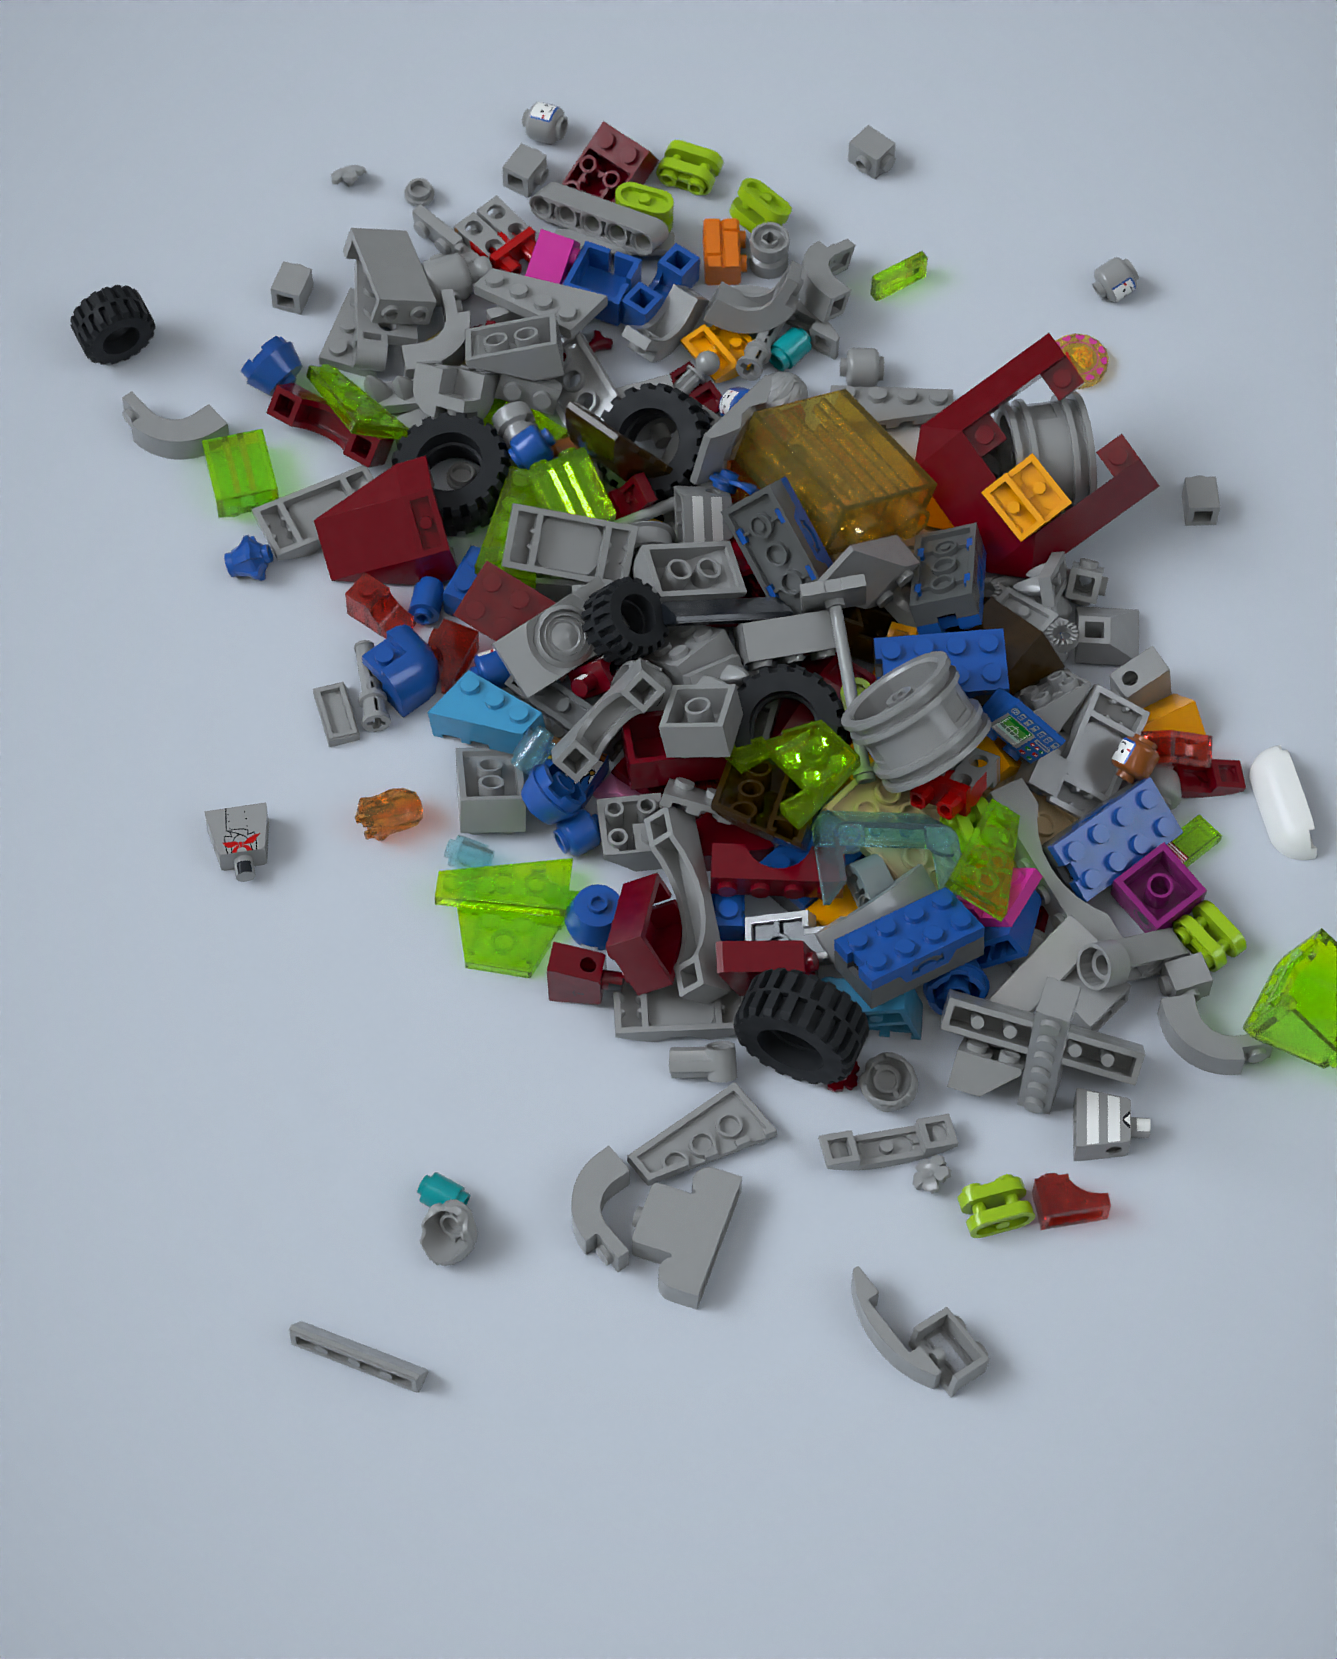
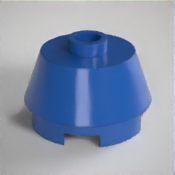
[241,336,303,396]
[521,759,587,825]
[565,884,620,950]
[923,959,990,1015]

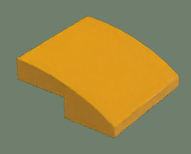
[680,324,758,384]
[981,453,1072,542]

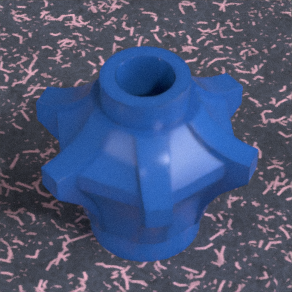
[224,535,274,581]

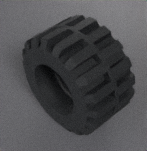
[70,285,156,365]
[581,577,669,666]

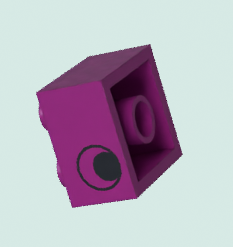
[1110,842,1207,933]

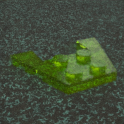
[725,719,861,830]
[452,872,579,978]

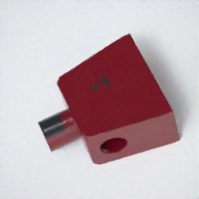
[547,942,625,1005]

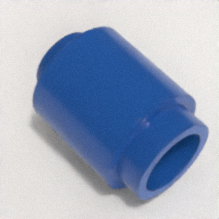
[408,576,444,625]

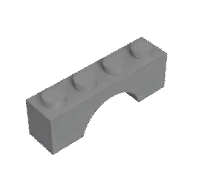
[551,657,666,783]

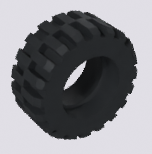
[596,383,713,505]
[391,412,513,536]
[730,664,848,775]
[733,968,869,1085]

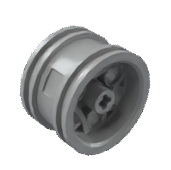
[993,392,1097,511]
[841,651,992,793]

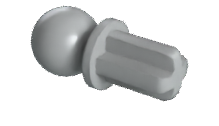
[673,351,720,395]

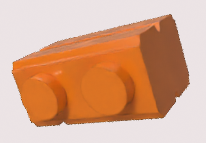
[703,218,747,285]

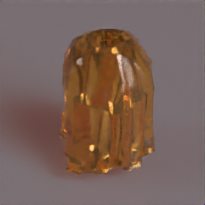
[355,788,423,841]

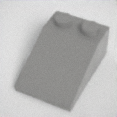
[465,312,564,381]
[817,535,920,609]
[631,541,747,603]
[456,747,526,835]

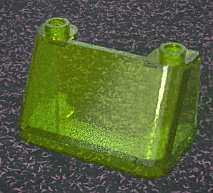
[1243,928,1337,1069]

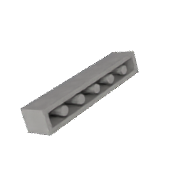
[940,989,1145,1085]

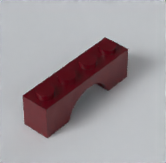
[266,383,396,468]
[710,843,845,901]

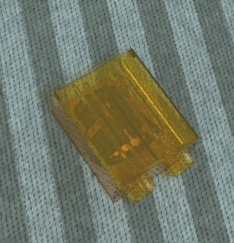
[734,389,937,556]

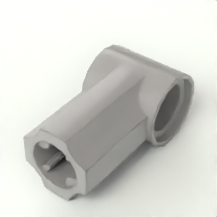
[669,1041,737,1082]

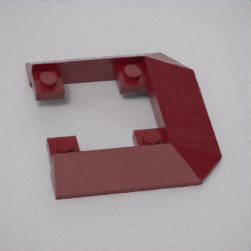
[913,333,1160,579]

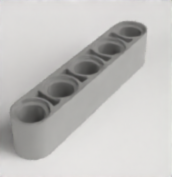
[529,182,669,256]

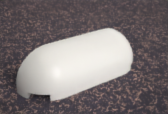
[1249,745,1317,860]

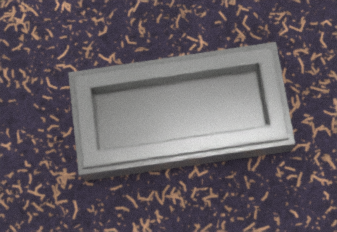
[313,682,360,747]

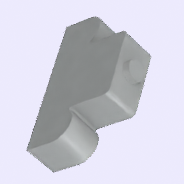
[632,1167,742,1310]

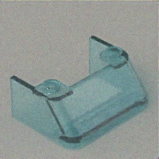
[812,810,966,905]

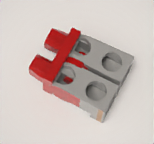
[454,195,536,275]
[910,748,1000,820]

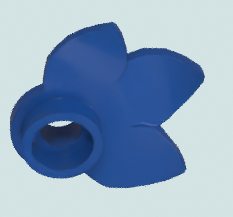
[709,468,760,495]

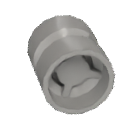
[749,222,789,279]
[492,401,540,460]

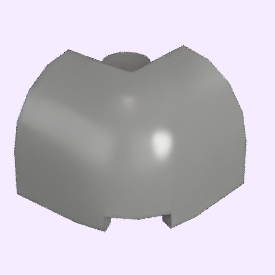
[413,361,499,419]

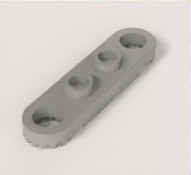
[984,577,1079,653]

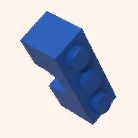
[621,243,700,326]

